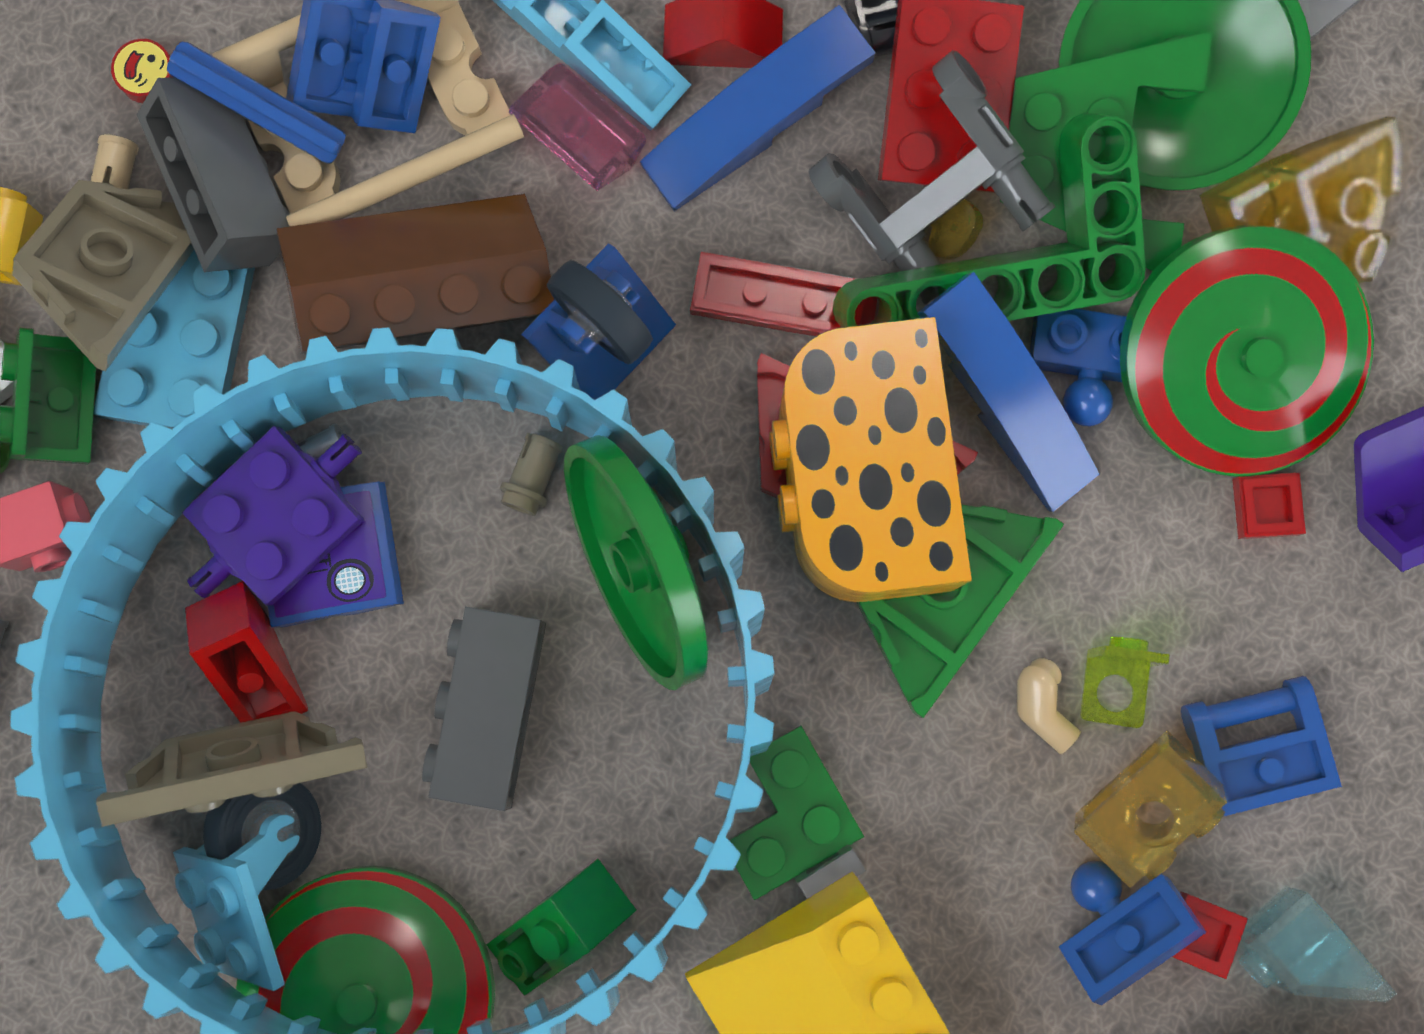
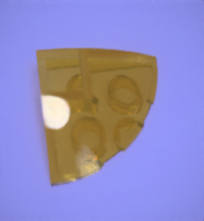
[1199,116,1402,283]

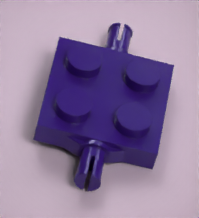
[182,426,365,606]

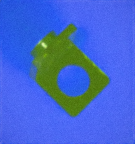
[1080,637,1170,728]

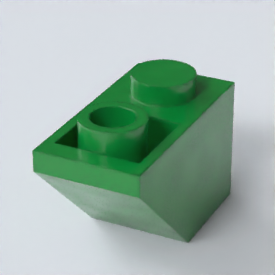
[486,859,637,996]

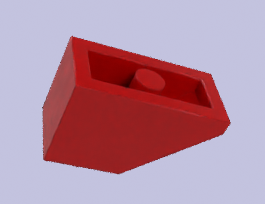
[185,581,309,723]

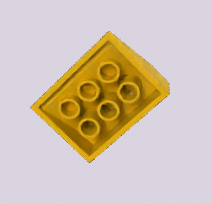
[685,871,950,1034]

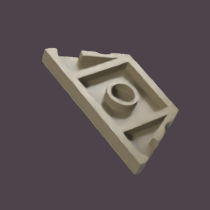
[12,180,194,372]
[96,711,367,827]

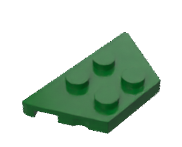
[856,504,1064,718]

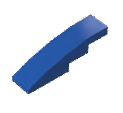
[640,5,875,211]
[917,272,1100,512]

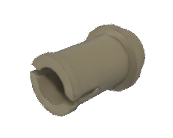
[500,433,564,516]

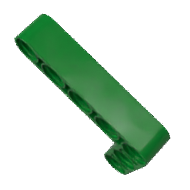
[833,113,1146,328]

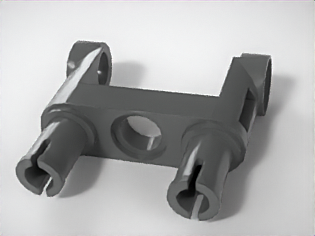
[808,50,1055,305]

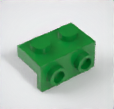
[0,327,96,465]

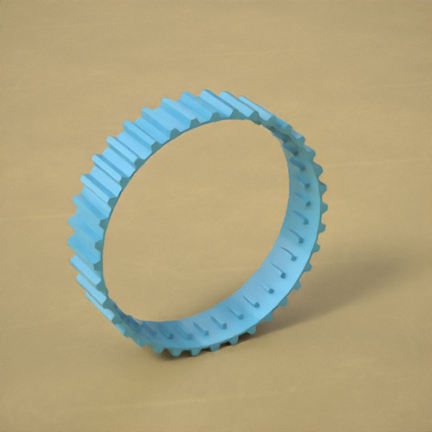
[11,327,774,1034]

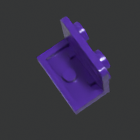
[1354,406,1424,572]

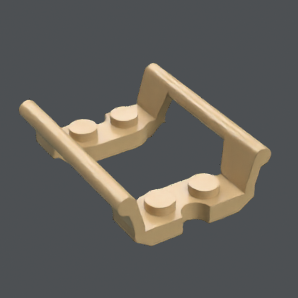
[212,0,524,226]

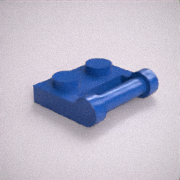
[1181,676,1342,817]

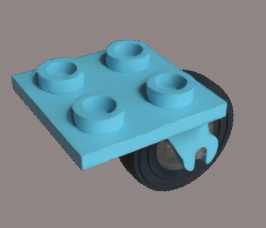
[173,783,321,991]

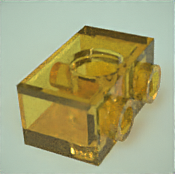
[1074,730,1227,888]

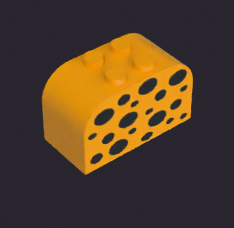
[770,317,972,602]

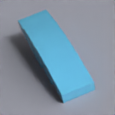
[492,0,692,130]

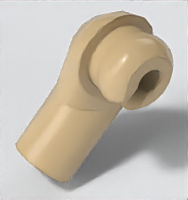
[1017,658,1081,754]

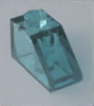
[1238,886,1397,1002]

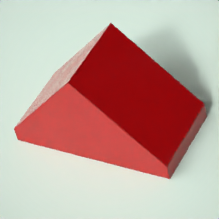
[663,0,783,68]

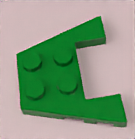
[1000,33,1213,271]

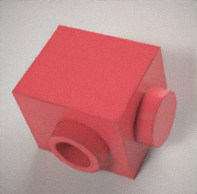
[0,481,91,572]

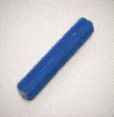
[167,41,346,164]

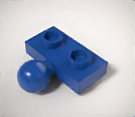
[1030,309,1127,427]
[1059,860,1207,1006]

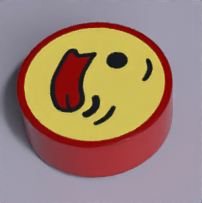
[111,39,174,104]

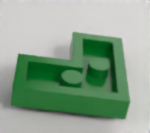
[728,725,864,900]

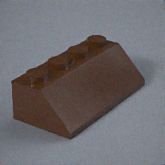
[276,194,554,355]

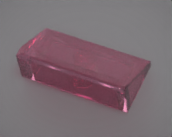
[508,62,646,191]

